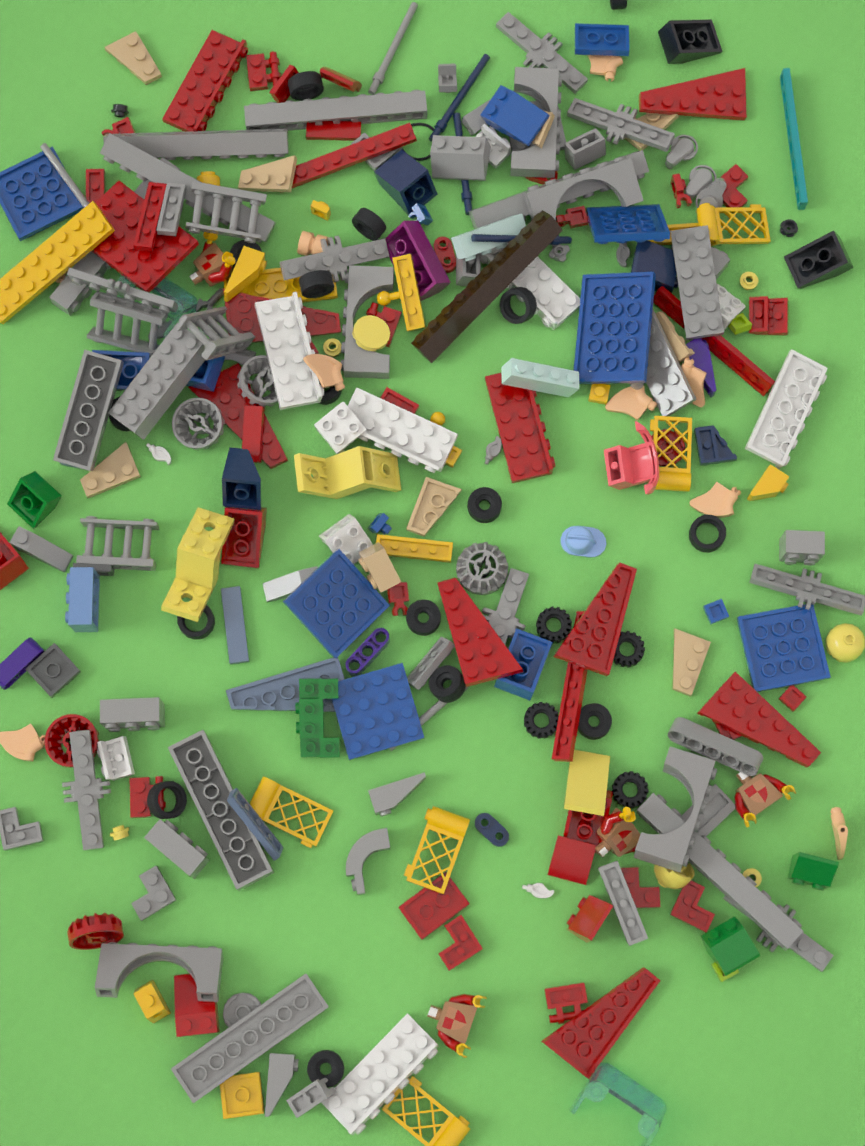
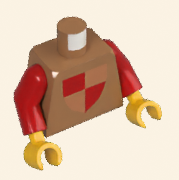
[189,232,235,286]
[734,772,796,827]
[595,807,640,857]
[427,994,487,1058]

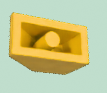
[747,464,789,501]

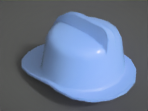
[560,526,606,557]

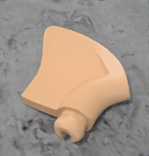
[587,55,623,82]
[303,354,345,391]
[681,357,707,407]
[605,385,657,421]
[689,482,741,518]
[0,723,45,762]
[830,807,848,860]

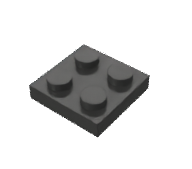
[26,643,81,698]

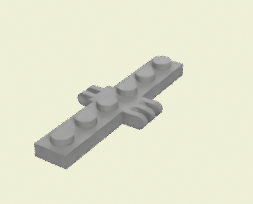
[496,12,588,94]
[567,98,675,152]
[279,235,389,282]
[67,268,178,313]
[749,564,865,616]
[482,568,529,681]
[62,729,111,850]
[723,896,834,972]

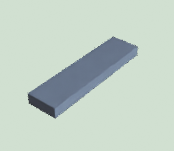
[221,586,249,665]
[227,788,283,861]

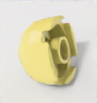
[825,623,865,663]
[654,863,695,889]

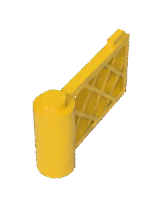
[696,203,771,246]
[647,416,692,492]
[249,776,333,848]
[404,806,470,894]
[382,1076,471,1146]

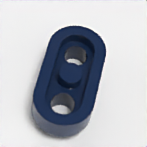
[475,813,509,847]

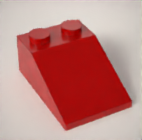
[221,507,267,568]
[0,532,29,590]
[563,790,613,853]
[566,895,613,943]
[174,974,220,1037]

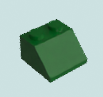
[7,471,62,529]
[787,852,839,891]
[701,916,760,976]

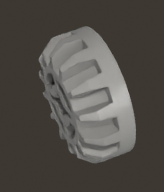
[237,355,278,407]
[172,398,225,450]
[456,542,508,595]

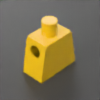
[133,980,171,1023]

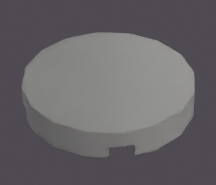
[223,993,262,1028]

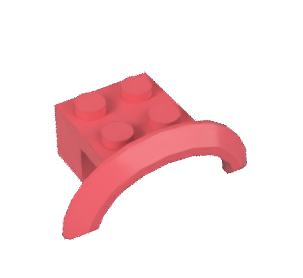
[604,421,659,495]

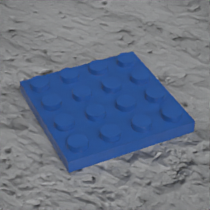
[0,146,83,241]
[586,204,670,244]
[283,549,390,658]
[737,604,831,692]
[332,663,424,760]

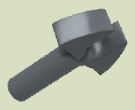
[196,288,224,312]

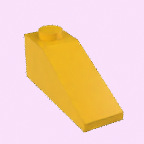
[224,246,267,302]

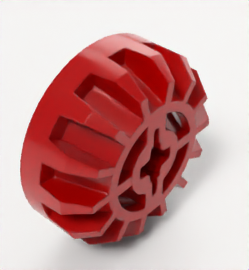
[44,714,99,768]
[67,913,124,950]

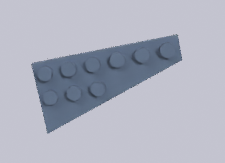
[226,657,345,712]

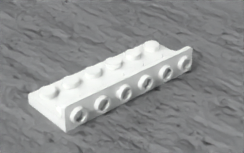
[480,243,580,330]
[255,292,324,410]
[745,349,828,469]
[348,387,458,473]
[321,1013,439,1135]

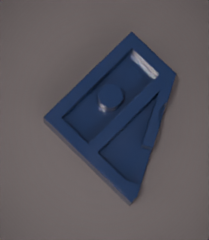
[694,425,737,466]

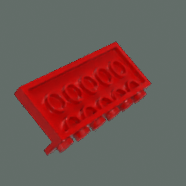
[162,30,248,132]
[485,372,555,483]

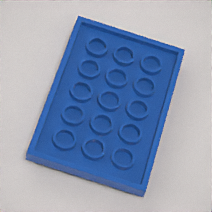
[574,272,656,384]

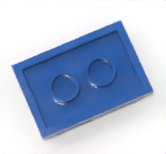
[575,23,629,56]

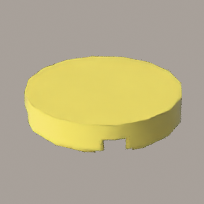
[352,315,390,351]

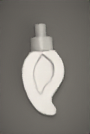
[146,443,171,465]
[522,883,554,898]

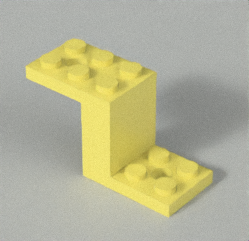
[294,446,401,499]
[161,507,234,622]

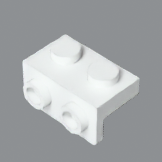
[476,124,511,169]
[97,736,135,781]

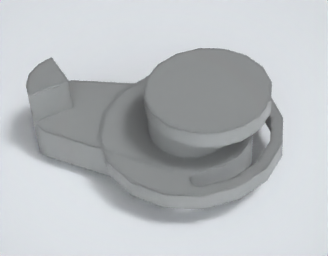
[665,134,698,169]
[685,165,717,200]
[696,178,727,208]

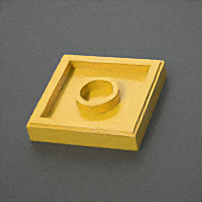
[220,1072,264,1119]

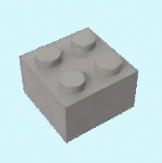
[779,530,825,566]

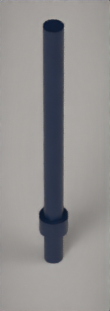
[428,54,490,142]
[453,112,473,215]
[471,234,572,246]

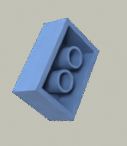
[65,567,100,632]

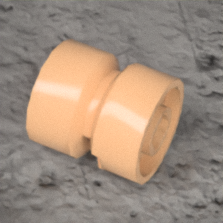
[297,231,329,256]

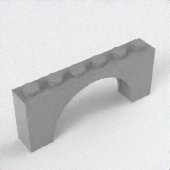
[510,67,562,178]
[523,156,644,221]
[341,265,394,379]
[634,747,717,873]
[95,942,223,1002]

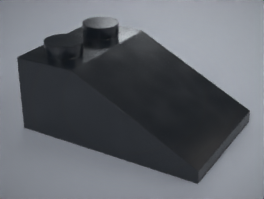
[658,19,723,64]
[784,230,854,289]

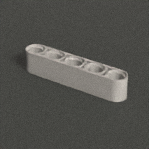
[668,717,763,776]

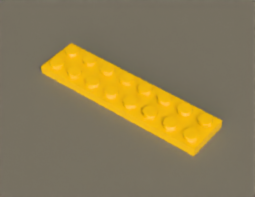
[0,201,115,325]

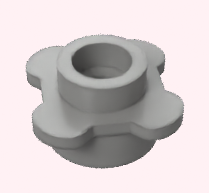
[549,244,570,262]

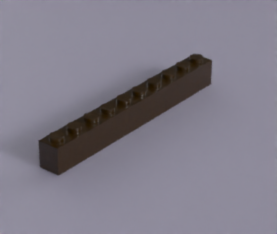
[411,210,563,363]

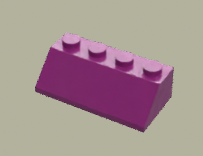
[385,220,451,301]

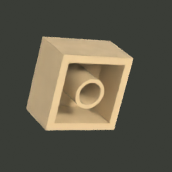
[358,542,401,593]

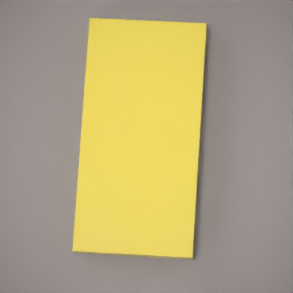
[564,750,610,816]

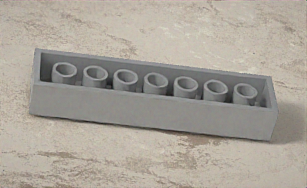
[168,730,274,891]

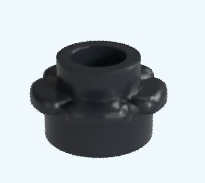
[111,104,129,118]
[780,219,798,237]

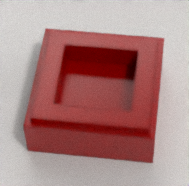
[779,685,806,712]

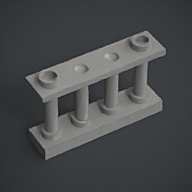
[185,181,267,243]
[87,291,168,357]
[175,306,255,360]
[76,516,159,571]
[598,861,648,946]

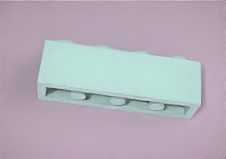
[451,214,526,261]
[501,358,579,397]

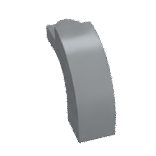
[346,828,390,895]

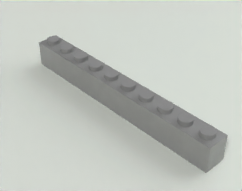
[244,90,427,131]
[103,129,289,162]
[100,133,276,243]
[468,150,649,229]
[49,157,180,316]
[636,793,804,951]

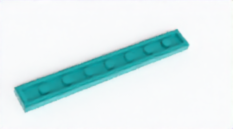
[780,68,808,210]

